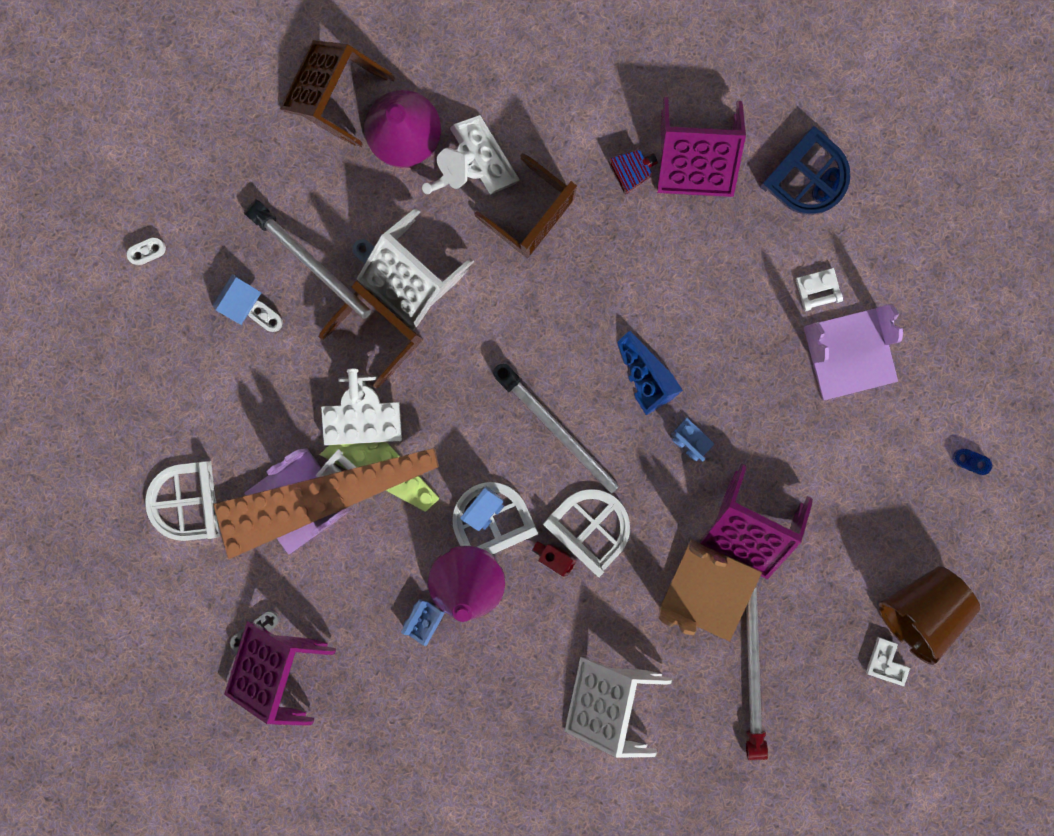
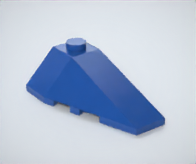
[617,331,683,415]

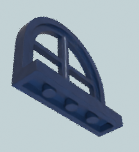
[760,126,850,215]

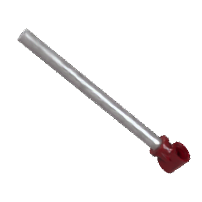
[746,587,768,760]

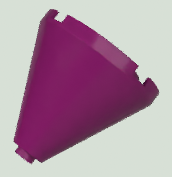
[364,90,441,168]
[428,546,505,622]

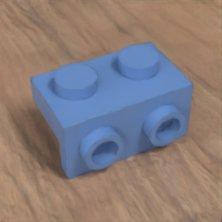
[401,599,445,646]

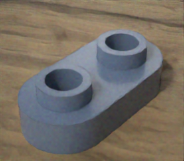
[353,239,375,264]

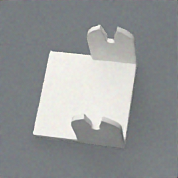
[357,208,474,330]
[565,657,672,757]

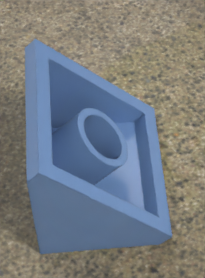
[213,274,262,325]

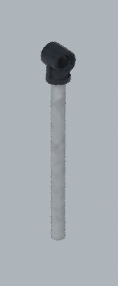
[243,199,371,319]
[493,363,619,494]

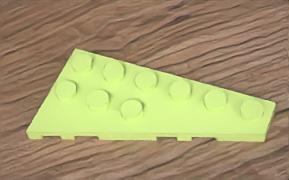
[319,442,440,512]

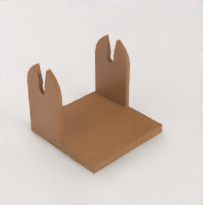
[658,539,762,642]

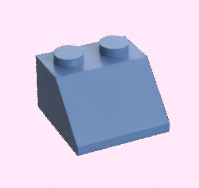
[460,486,504,531]

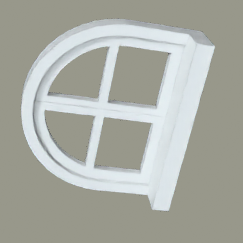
[145,461,220,541]
[453,482,538,554]
[543,489,630,577]

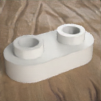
[127,238,166,265]
[248,301,283,332]

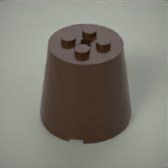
[878,566,980,665]

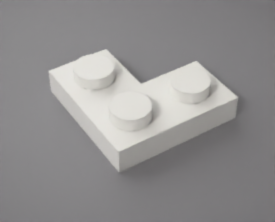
[866,637,910,686]

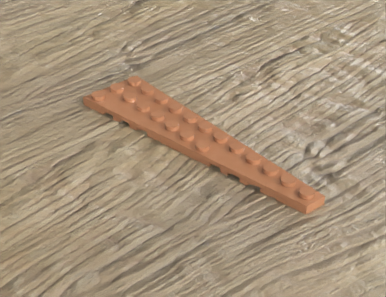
[213,448,439,560]

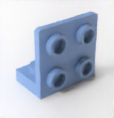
[671,418,714,462]

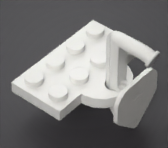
[422,115,520,194]
[321,368,402,445]

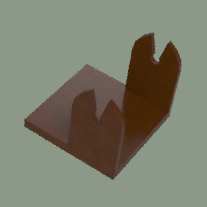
[280,40,395,147]
[474,153,577,259]
[318,281,423,389]

